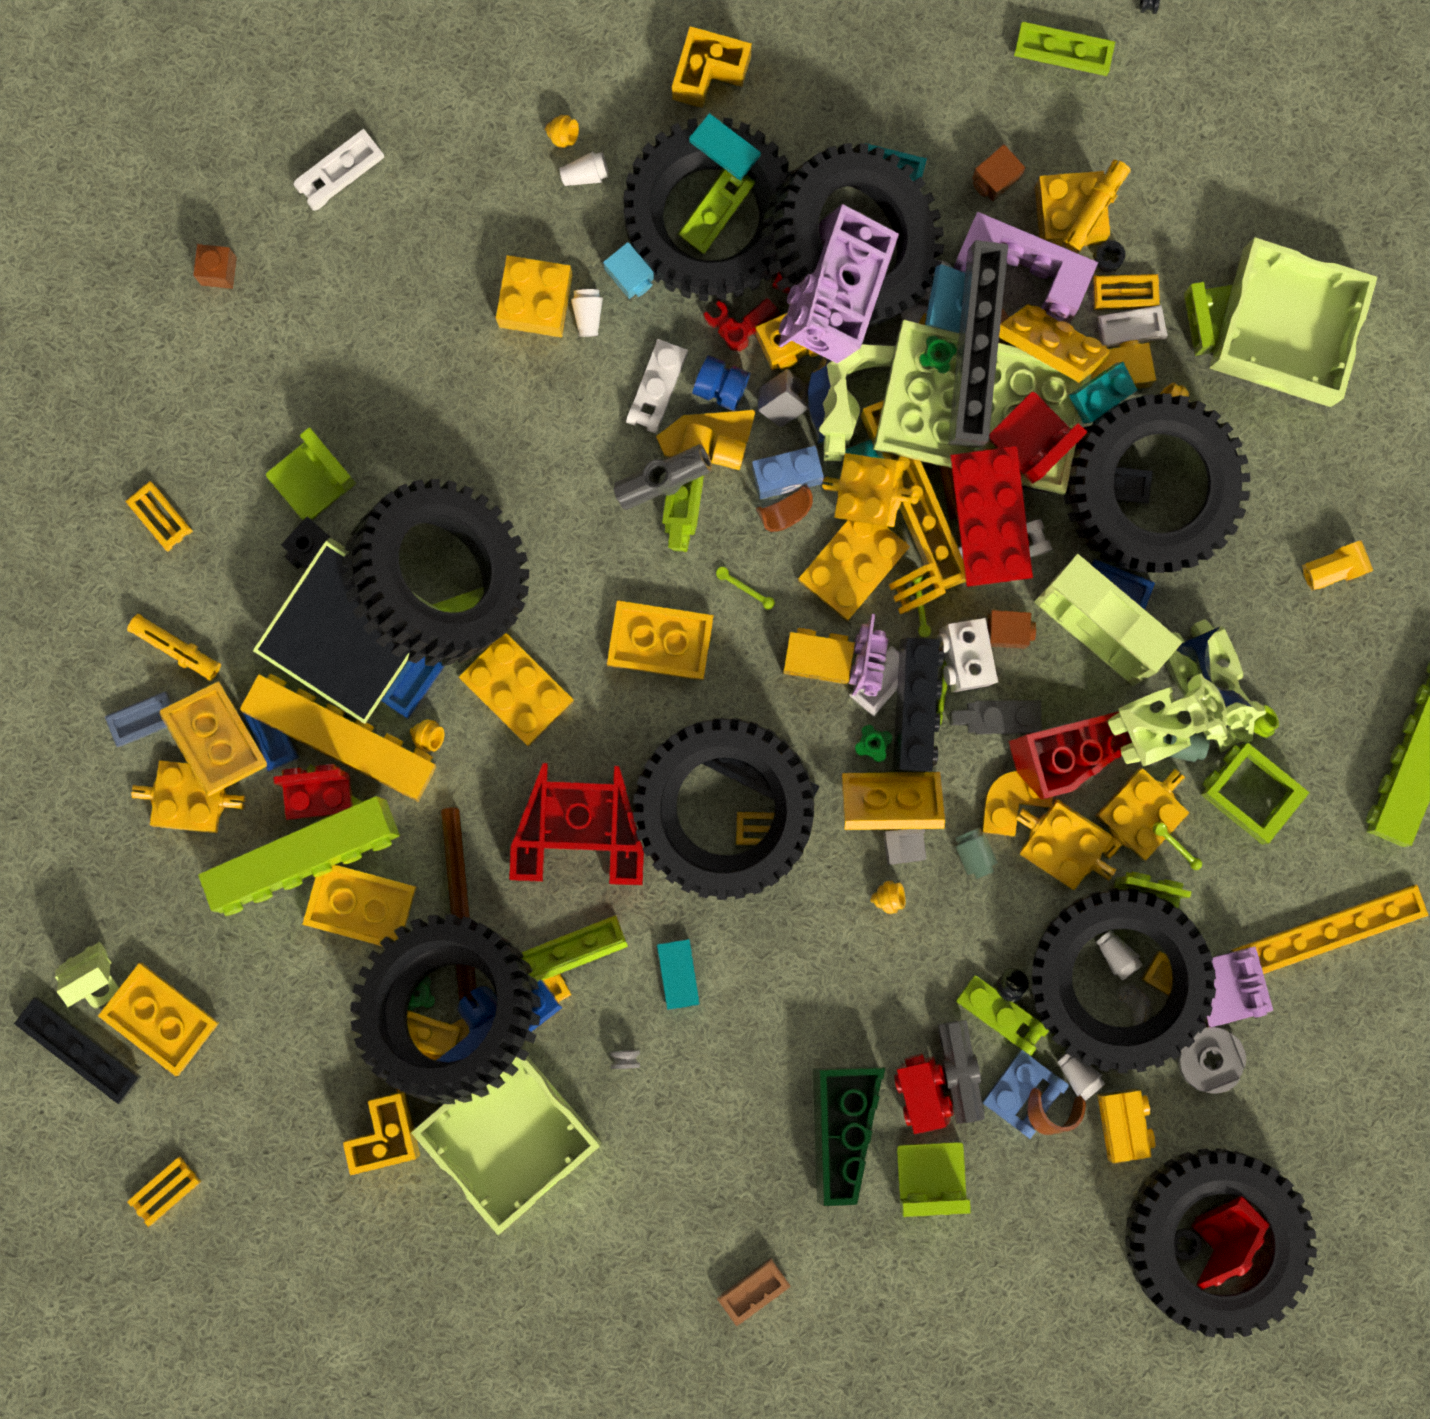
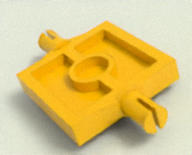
[822,453,920,527]
[131,760,245,833]
[1095,768,1190,861]
[1015,799,1116,890]

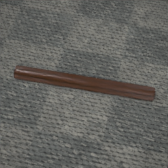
[441,807,476,1001]

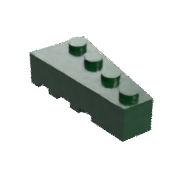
[813,1066,886,1206]

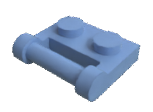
[982,1049,1069,1139]

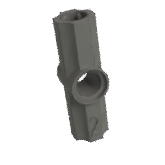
[613,444,712,510]
[938,1020,985,1124]

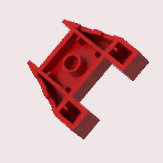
[509,763,644,886]

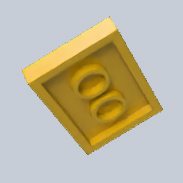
[999,304,1111,383]
[798,520,910,622]
[607,600,714,681]
[458,633,574,747]
[160,681,267,796]
[842,772,945,830]
[302,865,417,946]
[98,963,219,1076]

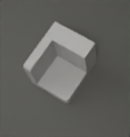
[758,369,809,427]
[883,829,926,865]

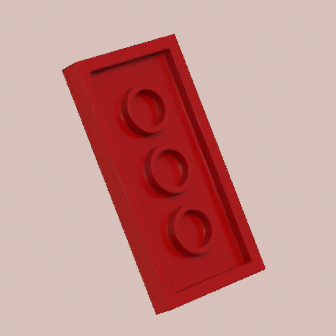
[950,446,1033,587]

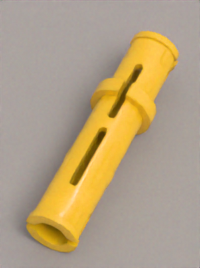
[1061,159,1131,253]
[127,614,221,681]

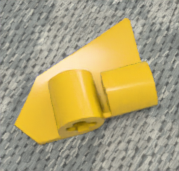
[656,410,755,470]

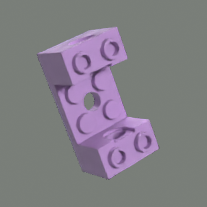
[781,204,899,364]
[953,212,1098,324]

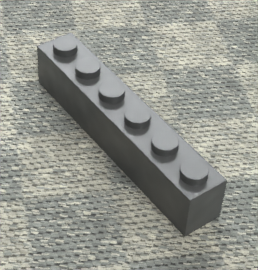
[948,240,1008,448]

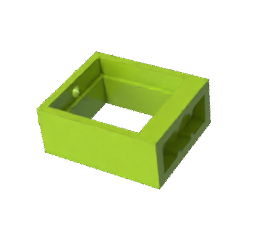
[1201,742,1310,845]

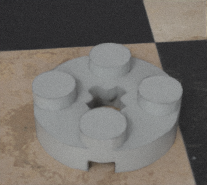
[1178,1026,1246,1094]

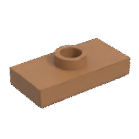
[717,1258,791,1326]

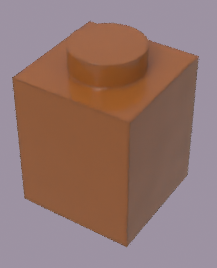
[972,144,1025,201]
[193,244,237,289]
[988,610,1036,649]

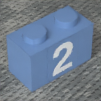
[752,446,824,499]

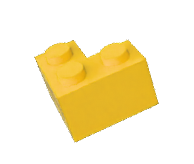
[672,26,752,108]
[343,1091,420,1176]

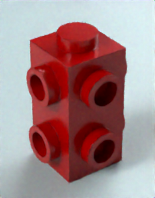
[894,1054,954,1134]

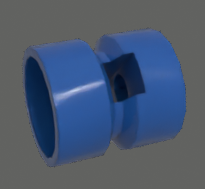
[692,355,750,411]

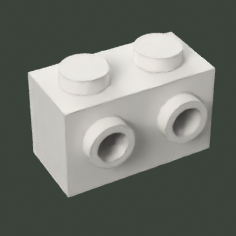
[937,618,998,693]

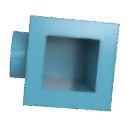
[603,242,654,299]

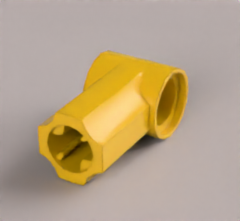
[1302,540,1374,591]

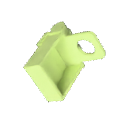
[55,942,119,1008]

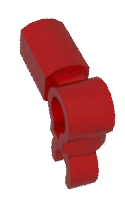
[704,297,780,352]

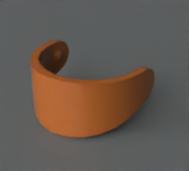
[756,485,813,532]
[1027,1088,1086,1135]

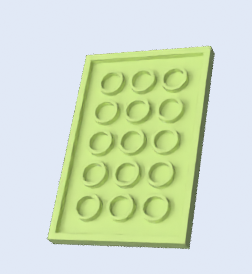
[873,320,1091,495]

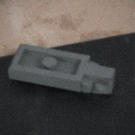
[950,700,1042,735]

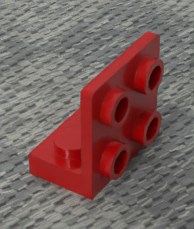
[989,392,1087,484]
[273,764,353,820]
[1192,1196,1269,1290]

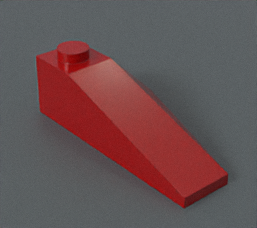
[1008,711,1132,800]

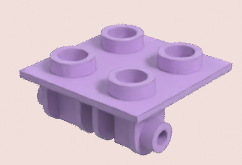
[779,266,838,348]
[849,614,889,696]
[1207,946,1273,1028]

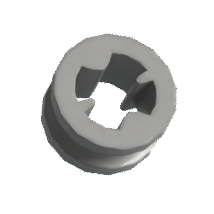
[610,1050,640,1069]

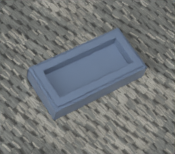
[105,692,172,747]

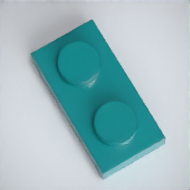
[1069,362,1137,424]

